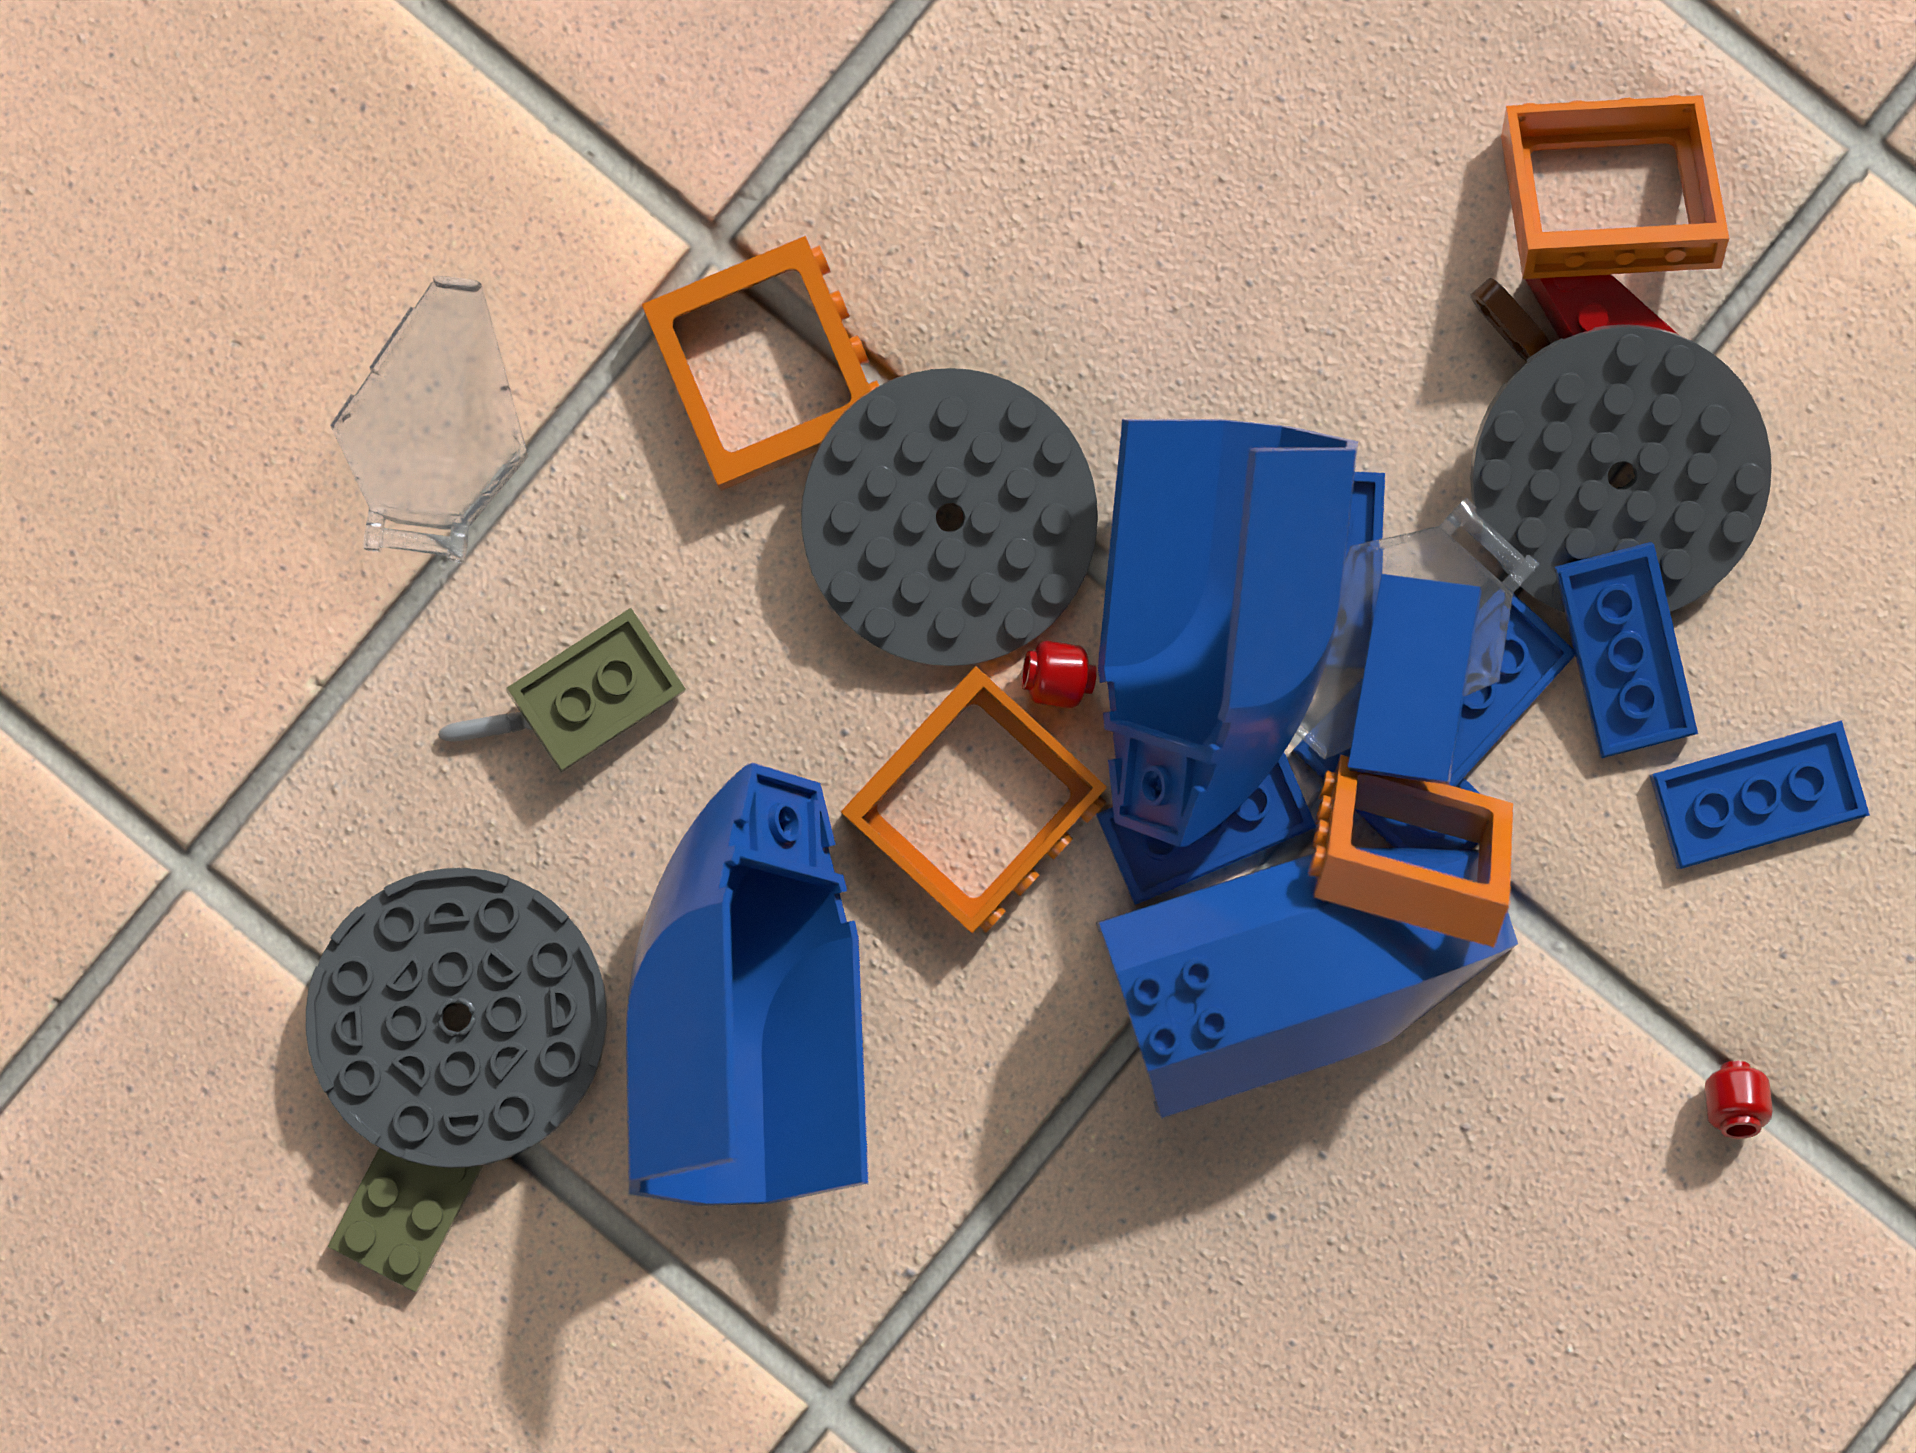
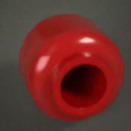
[1021,641,1097,708]
[1705,1061,1773,1139]

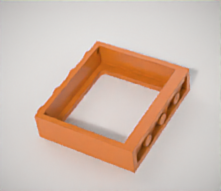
[1501,95,1729,279]
[642,236,879,491]
[841,666,1107,933]
[1308,755,1513,948]

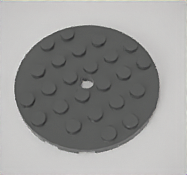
[1470,325,1772,613]
[801,368,1098,666]
[306,868,607,1168]

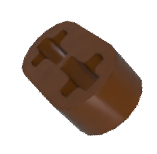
[1471,278,1550,362]

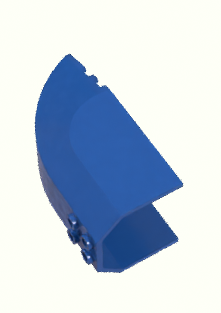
[1098,419,1358,847]
[626,763,868,1206]
[1096,848,1518,1118]

